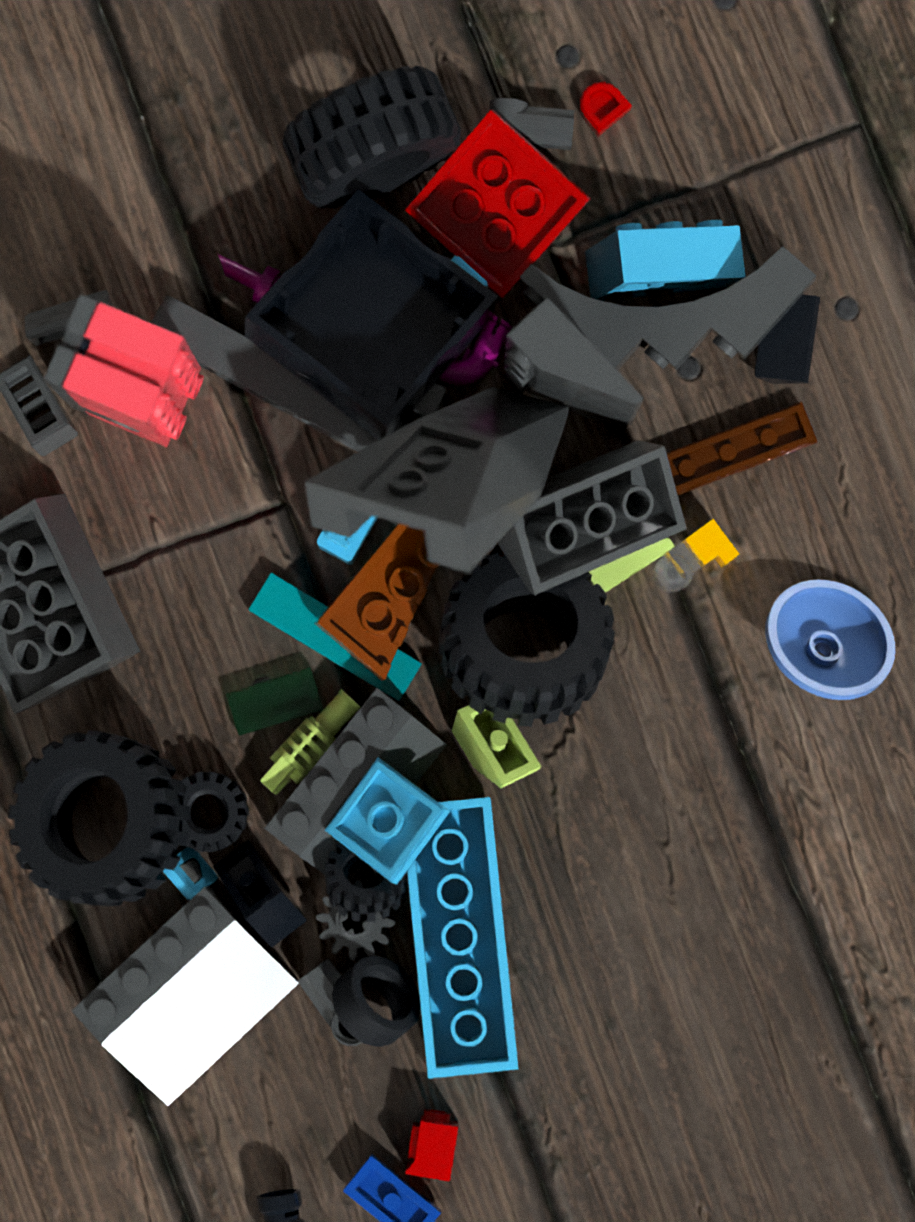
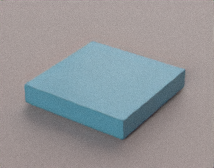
[325,758,450,885]

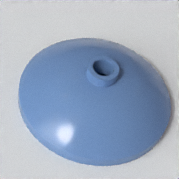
[765,580,895,700]

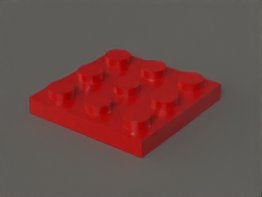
[405,109,591,298]

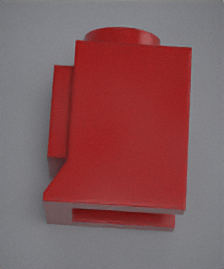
[405,1109,459,1181]

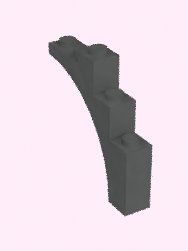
[520,246,816,371]

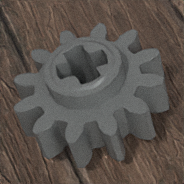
[316,880,395,960]

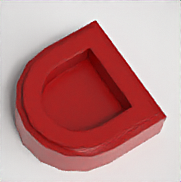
[579,82,632,137]

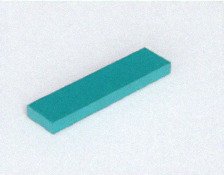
[248,573,422,702]

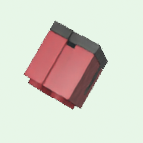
[44,294,204,448]

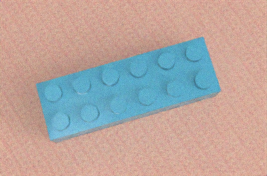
[407,797,519,1079]

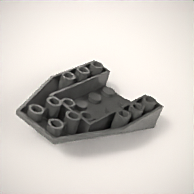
[305,387,569,573]

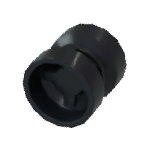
[256,1189,305,1222]

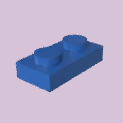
[343,1153,441,1222]

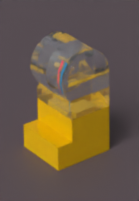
[653,519,739,593]

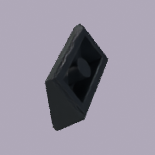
[754,295,820,384]

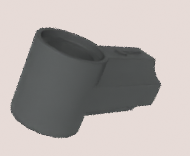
[489,98,574,150]
[297,958,362,1046]

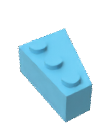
[585,220,746,301]

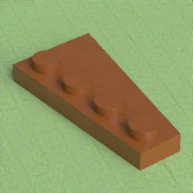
[314,523,439,681]

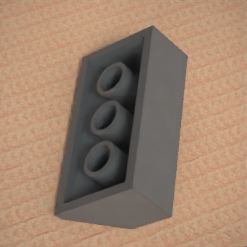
[498,440,687,595]
[265,688,447,875]

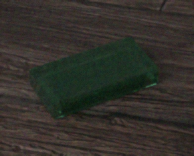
[226,667,324,736]

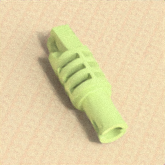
[260,689,361,795]

